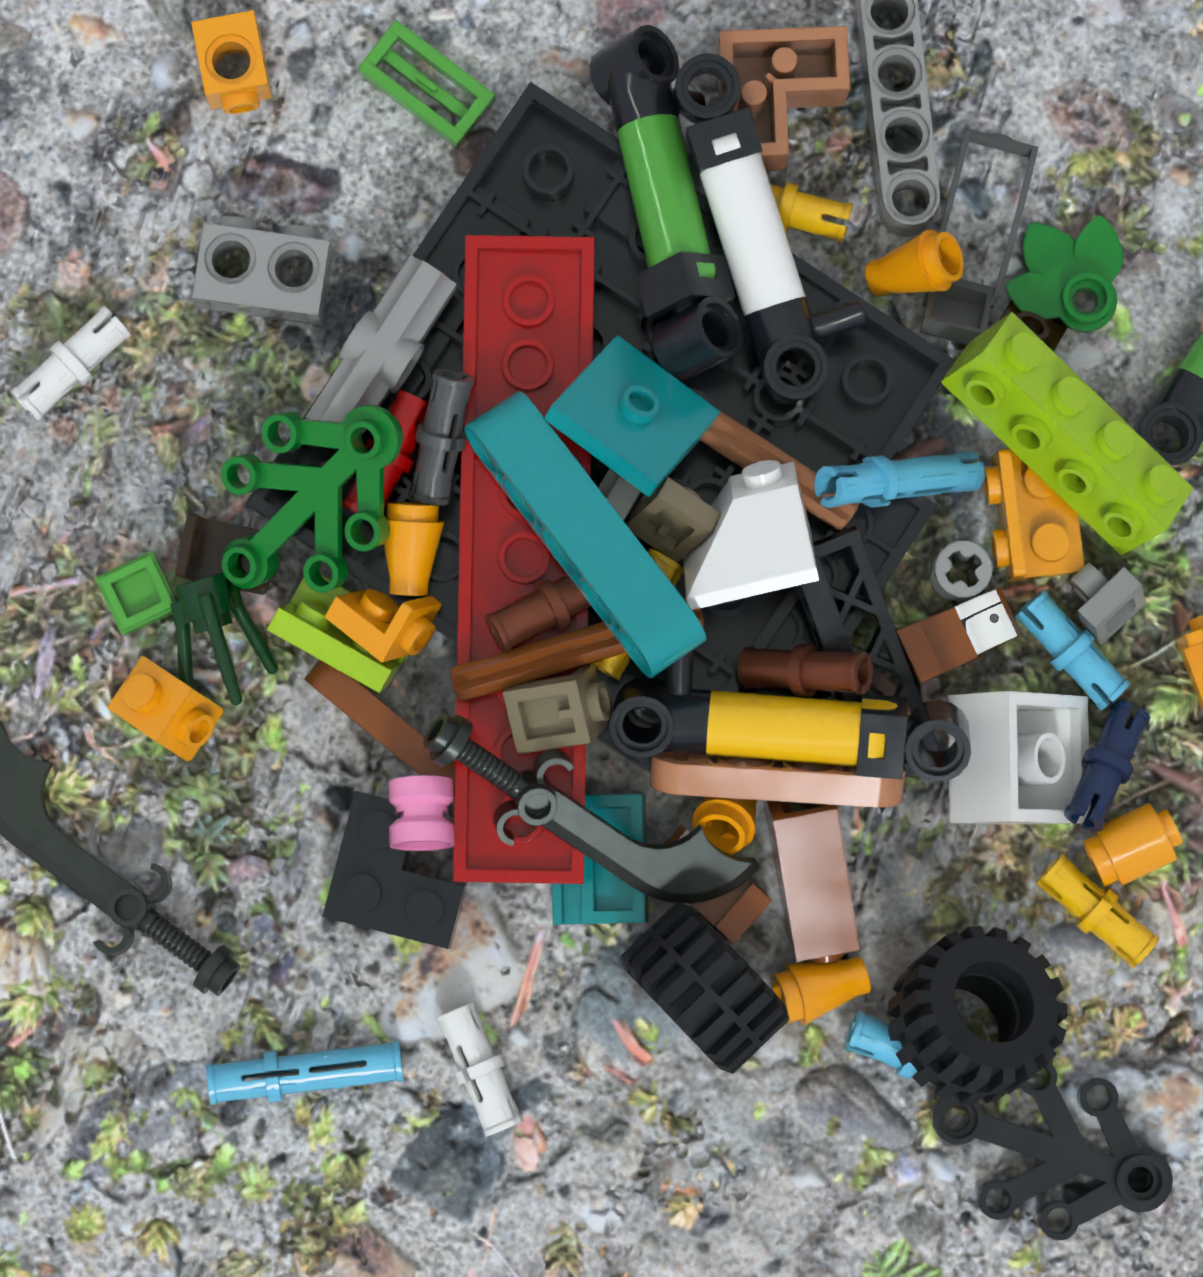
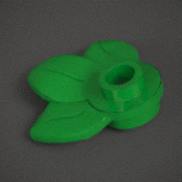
[1005,215,1124,333]

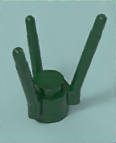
[170,572,278,705]

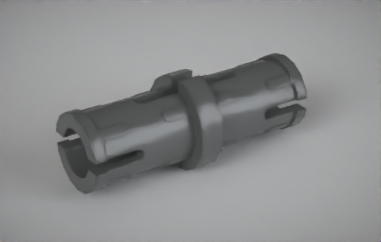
[408,369,474,506]

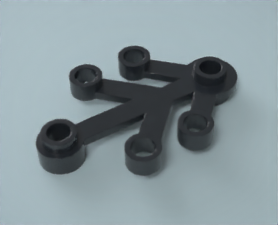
[930,1063,1173,1240]

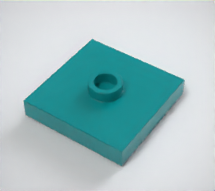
[544,335,721,497]

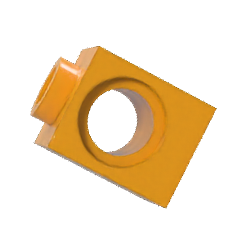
[191,10,273,115]

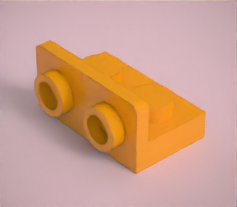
[983,449,1085,582]

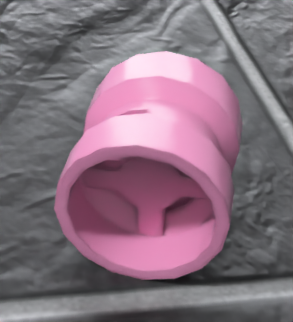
[388,775,455,851]

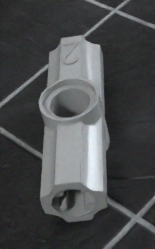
[306,255,458,435]

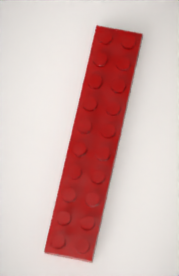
[453,235,595,884]

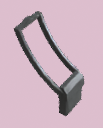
[920,128,1039,345]

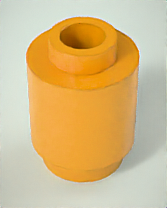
[1082,803,1183,887]

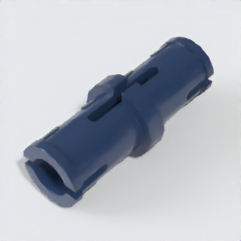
[1064,700,1151,831]

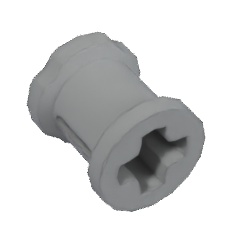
[929,541,992,603]

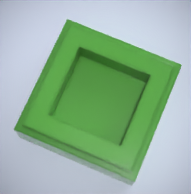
[95,551,178,637]

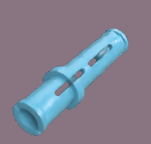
[814,451,985,508]
[206,1040,404,1105]

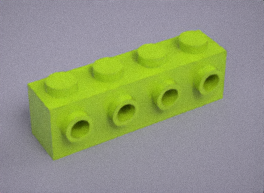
[941,312,1194,556]

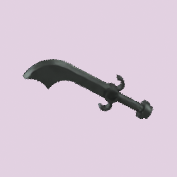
[423,714,761,903]
[0,721,241,996]

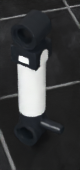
[674,53,868,402]

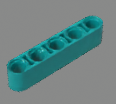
[464,391,706,678]

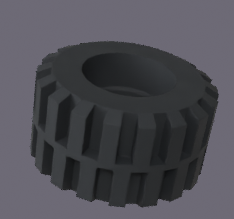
[621,902,790,1074]
[887,926,1068,1105]

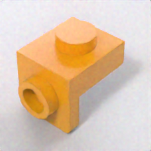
[107,655,223,761]

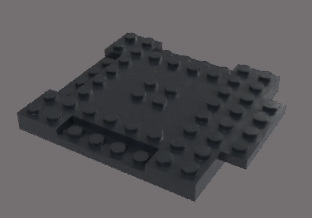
[246,82,956,774]

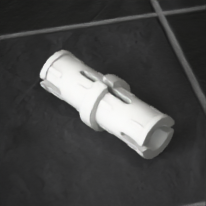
[10,306,131,422]
[436,1002,524,1137]

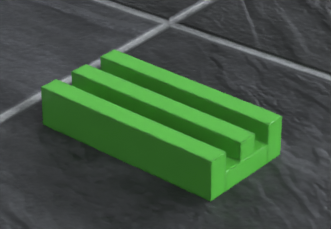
[357,20,496,149]

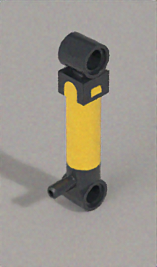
[609,649,971,782]

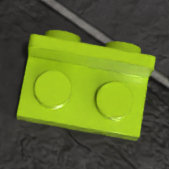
[267,573,406,693]

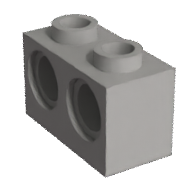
[192,216,334,326]

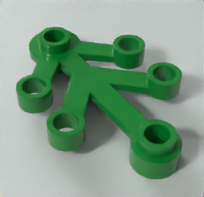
[221,405,403,593]

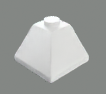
[683,460,819,610]

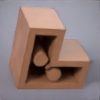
[717,26,850,171]

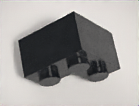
[322,791,467,949]

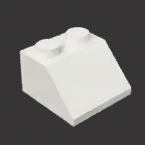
[947,691,1090,824]

